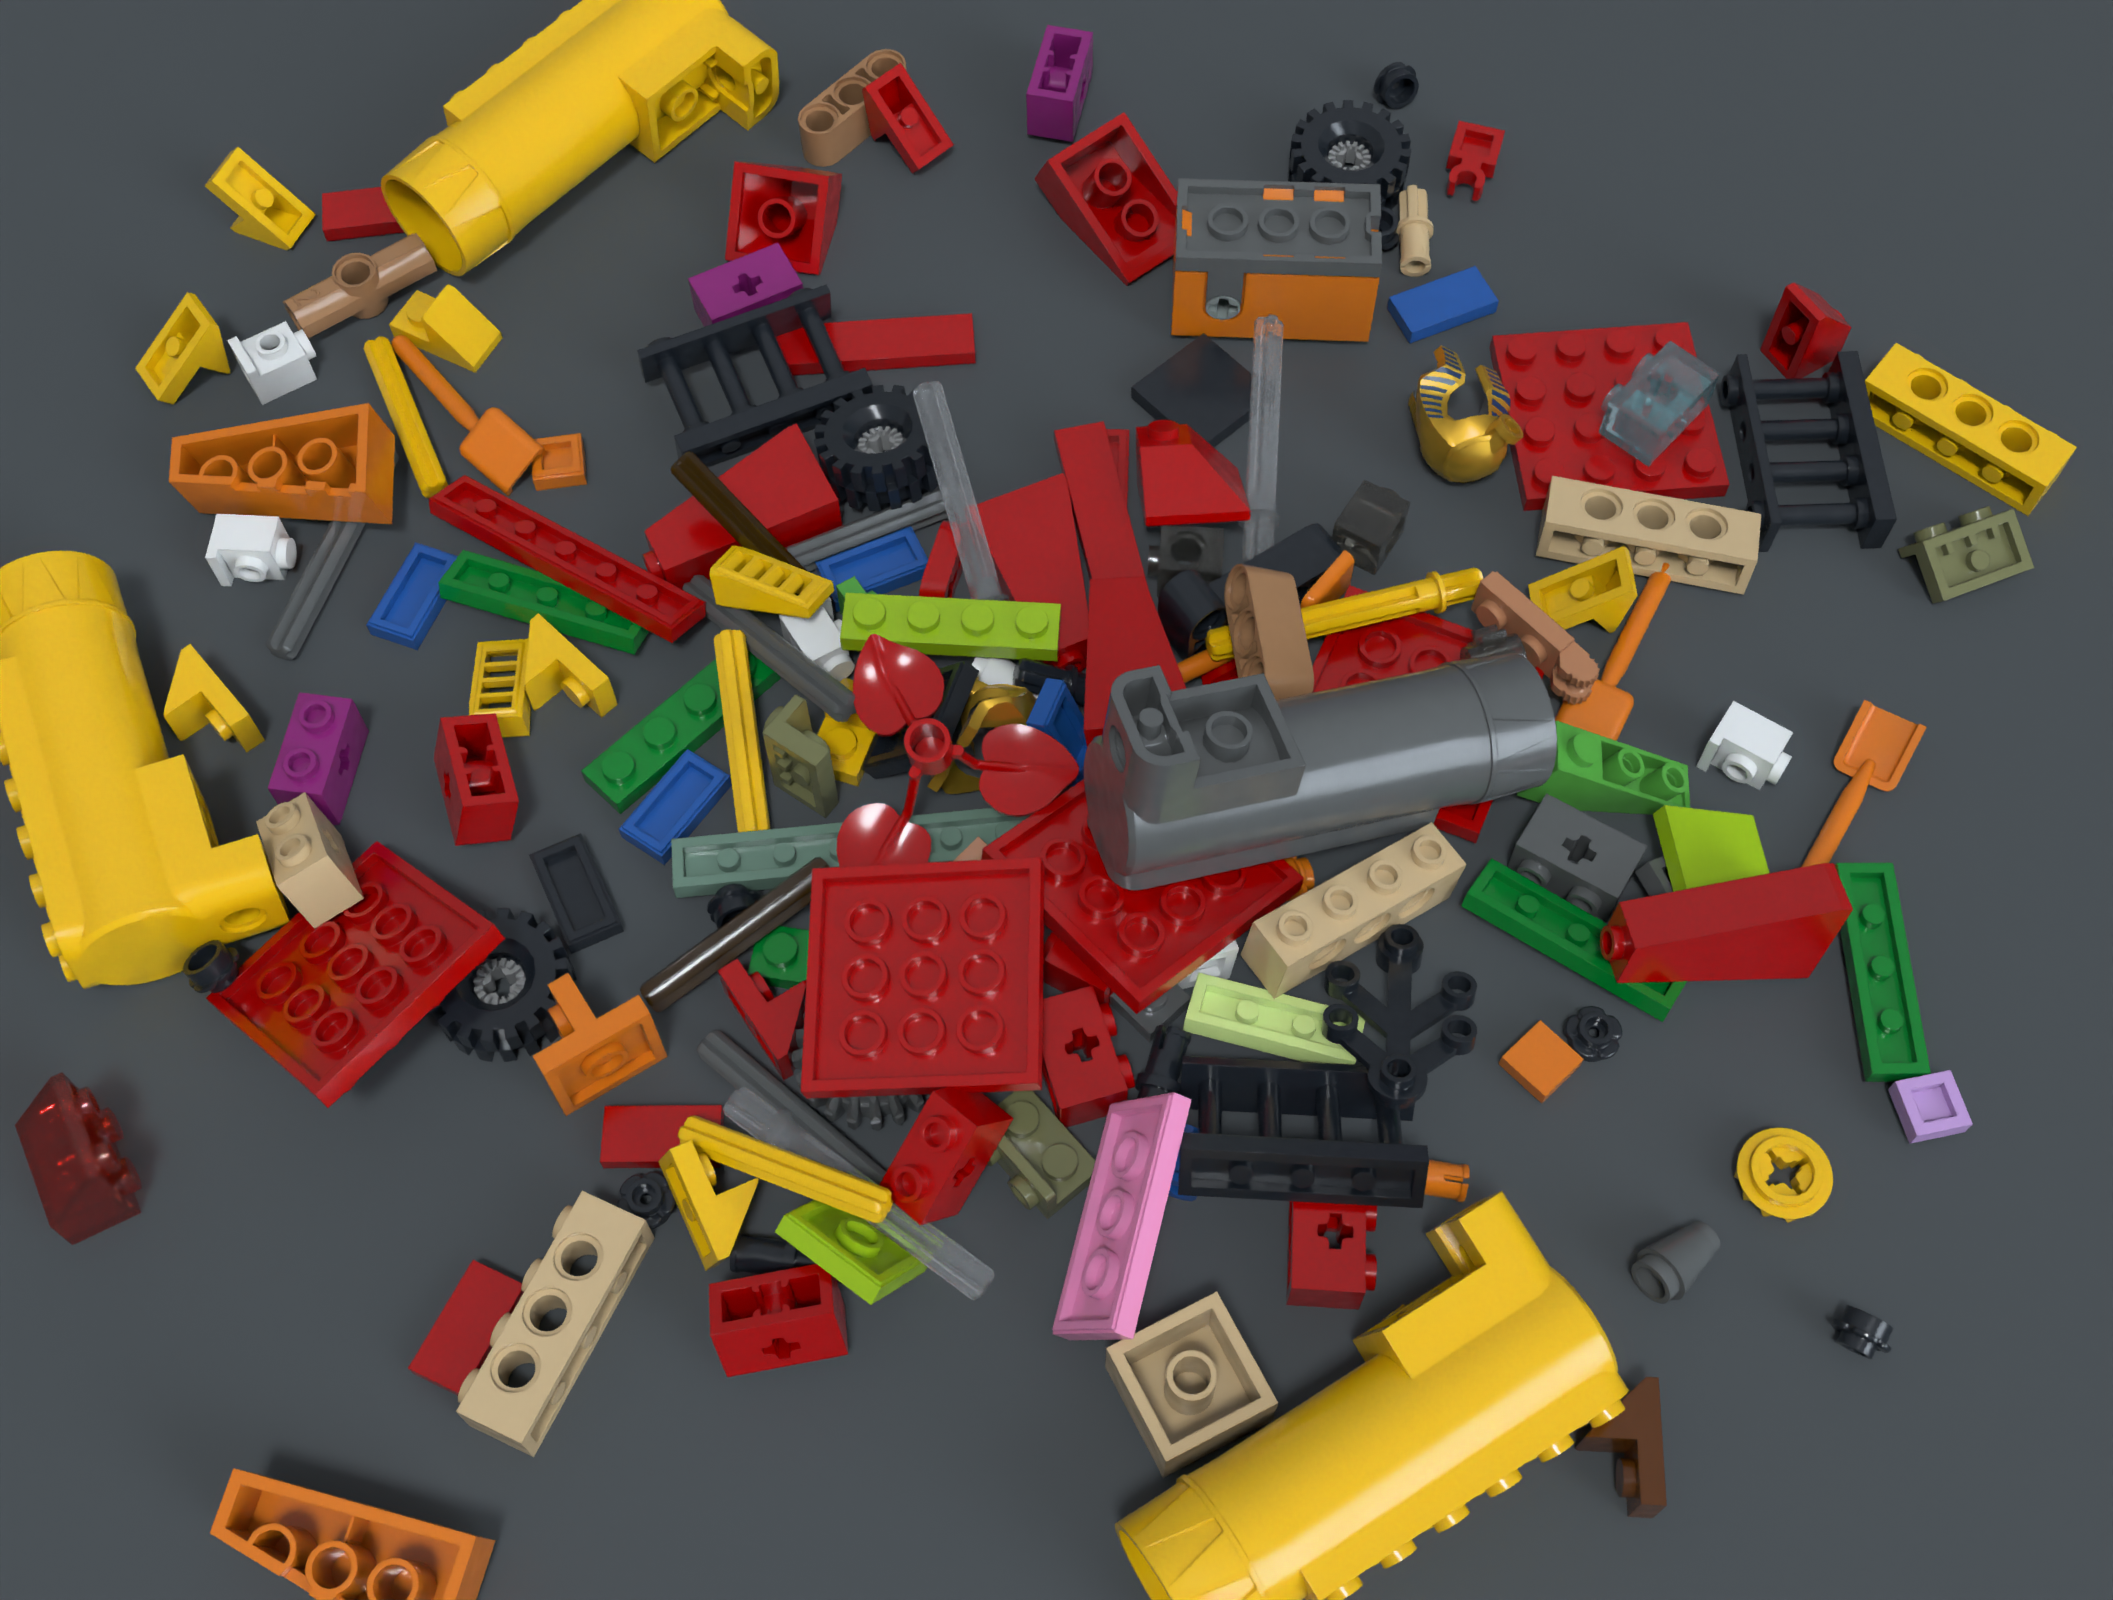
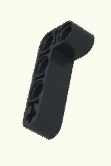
[1157,523,1344,661]

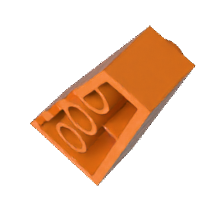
[169,403,395,524]
[210,1468,496,1600]

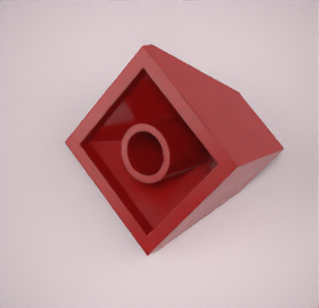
[725,161,842,275]
[1136,420,1251,526]

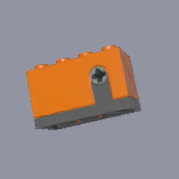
[1171,178,1382,342]

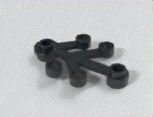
[1321,924,1477,1110]

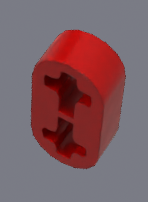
[919,520,971,598]

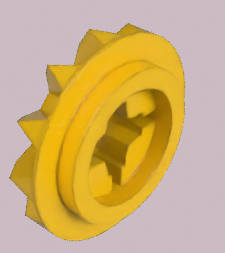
[1734,1128,1833,1223]

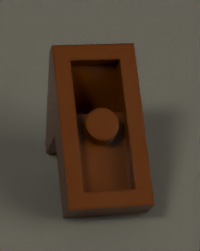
[1575,1377,1667,1518]

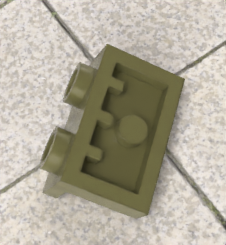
[1898,506,2034,604]
[762,694,839,818]
[988,1091,1095,1220]

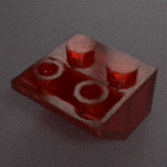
[15,1072,142,1245]

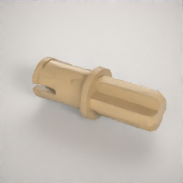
[1397,185,1434,277]

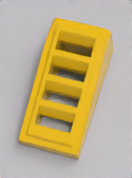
[710,545,834,619]
[469,639,531,738]

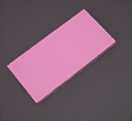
[1052,1092,1192,1341]

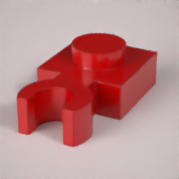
[1446,121,1505,201]

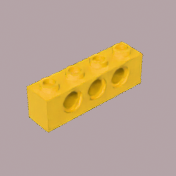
[1865,343,2077,516]

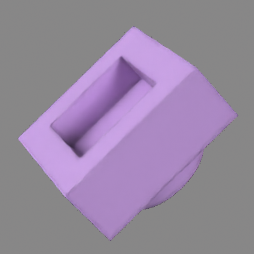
[1888,1070,1973,1144]

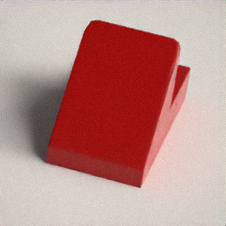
[862,63,954,174]
[718,958,806,1081]

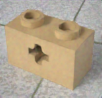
[256,792,364,929]

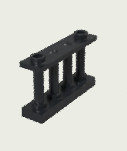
[637,284,873,467]
[1721,351,1897,552]
[1178,1056,1429,1208]

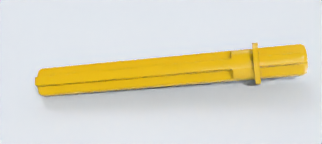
[1205,567,1483,661]

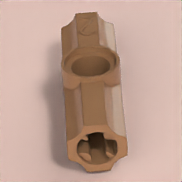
[283,233,437,339]

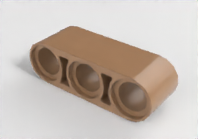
[798,49,907,167]
[1224,564,1314,700]

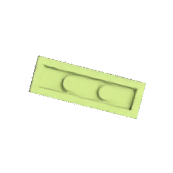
[1183,972,1365,1065]

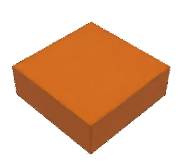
[532,433,587,491]
[1499,1020,1584,1104]

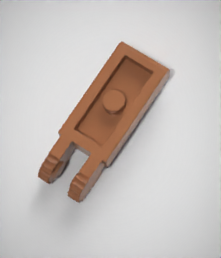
[1471,571,1600,705]

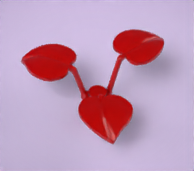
[836,634,1079,867]

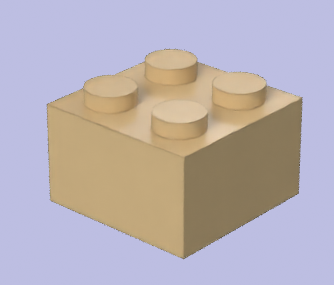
[1105,1292,1278,1478]

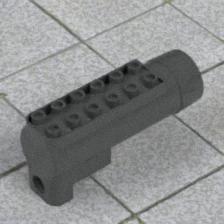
[1084,653,1557,890]

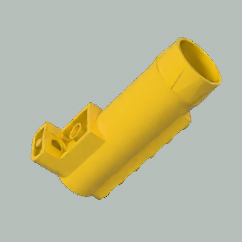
[381,0,779,276]
[0,551,290,989]
[1115,1190,1629,1600]

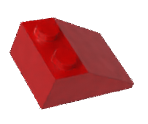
[1034,112,1177,286]

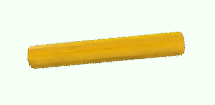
[363,336,448,499]
[713,629,771,832]
[678,1115,893,1224]

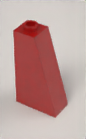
[642,423,842,589]
[968,473,1089,672]
[1084,576,1186,747]
[1600,863,1853,983]

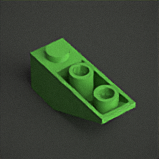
[1517,721,1690,815]

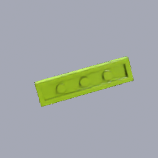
[840,593,1061,661]

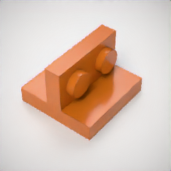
[533,973,668,1116]

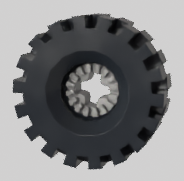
[1287,100,1411,210]
[814,385,949,511]
[430,908,577,1062]

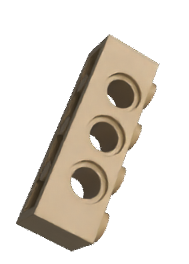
[1536,476,1761,595]
[1241,822,1467,999]
[456,1191,655,1457]

